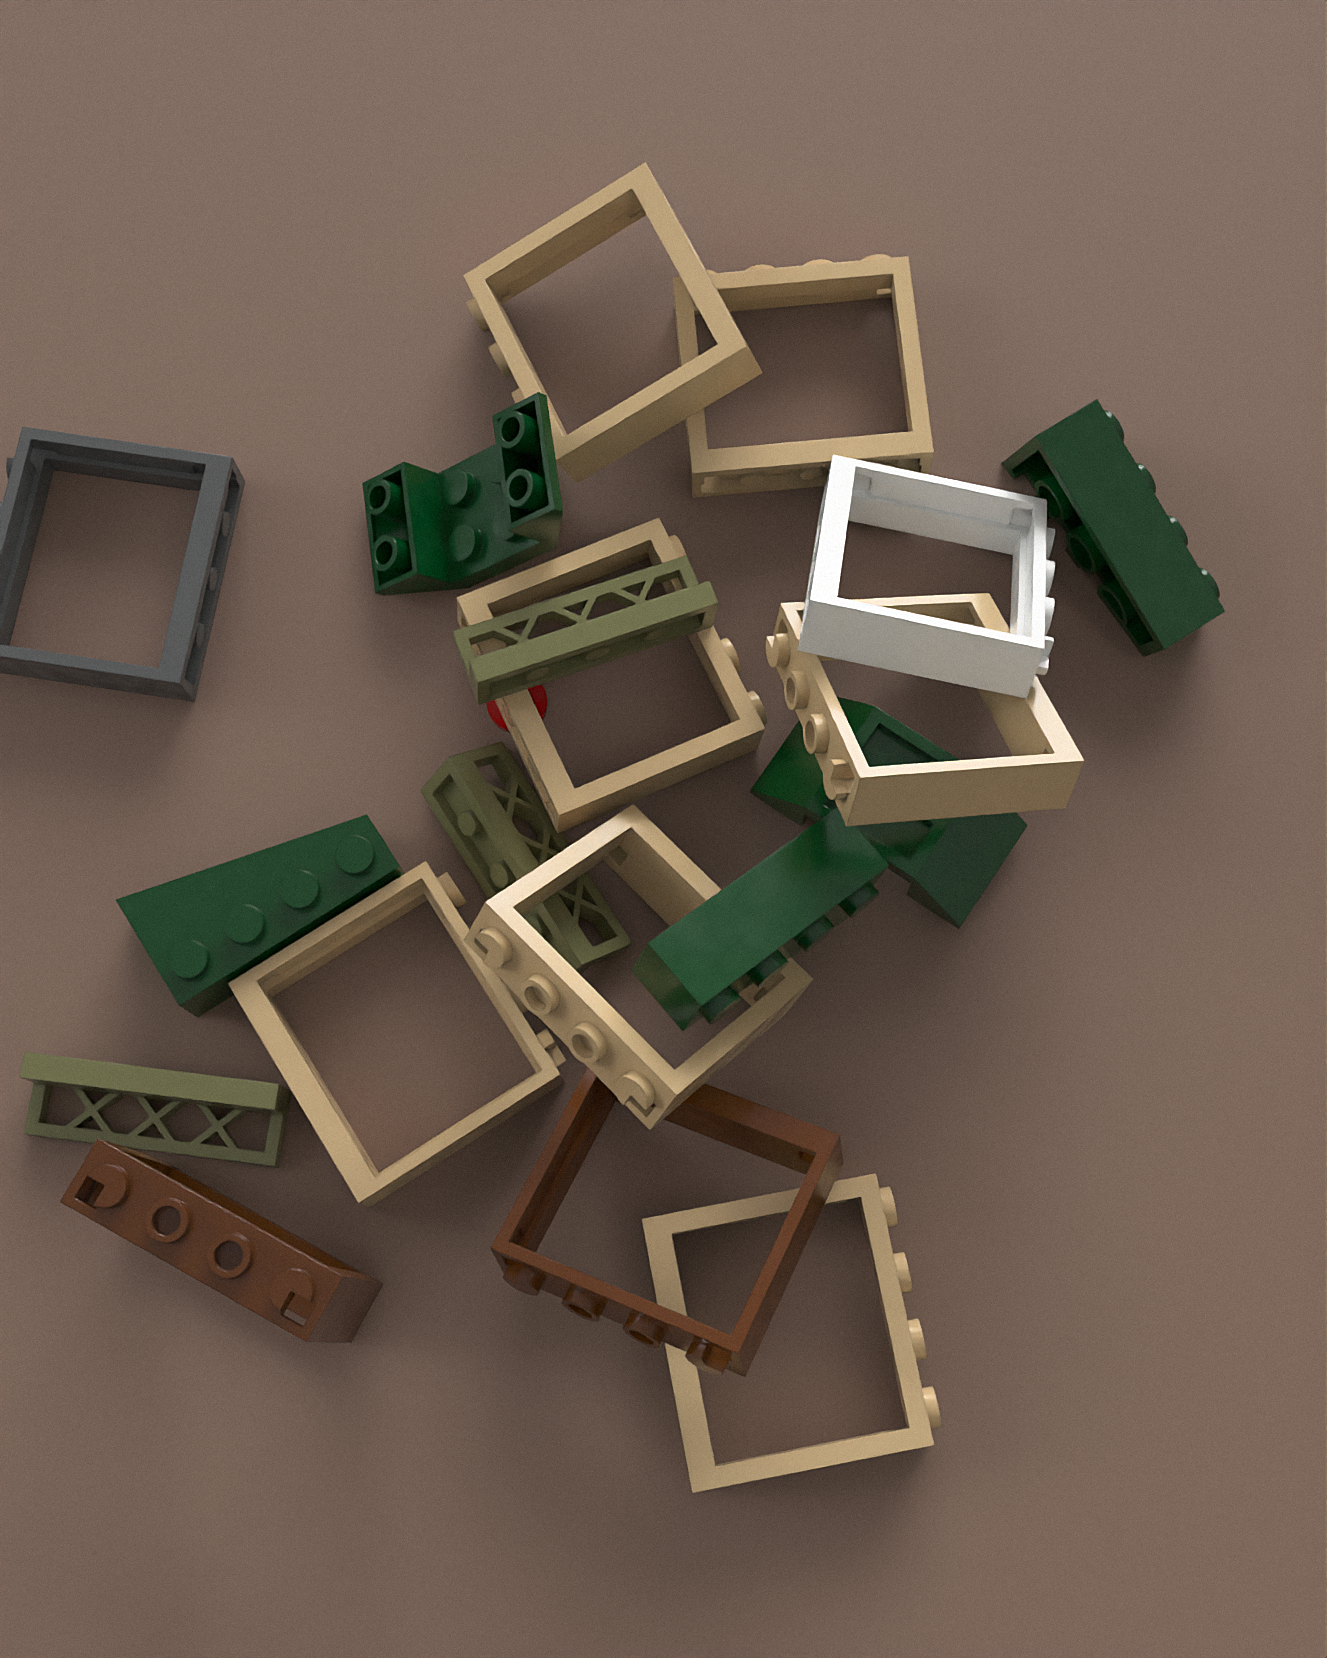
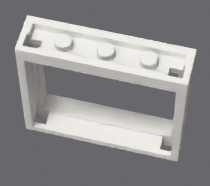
[797,455,1055,699]

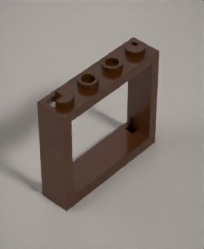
[490,1067,844,1377]
[60,1138,383,1343]

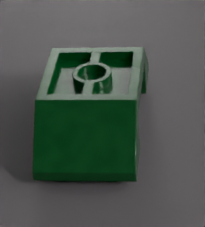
[362,392,563,596]
[750,696,1028,929]

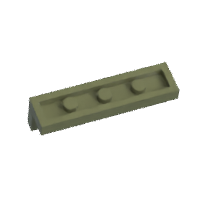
[452,555,719,705]
[420,741,633,975]
[19,1052,292,1168]

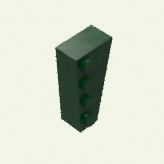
[1001,399,1225,657]
[631,807,889,1031]
[116,814,405,1018]

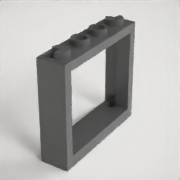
[0,427,245,702]

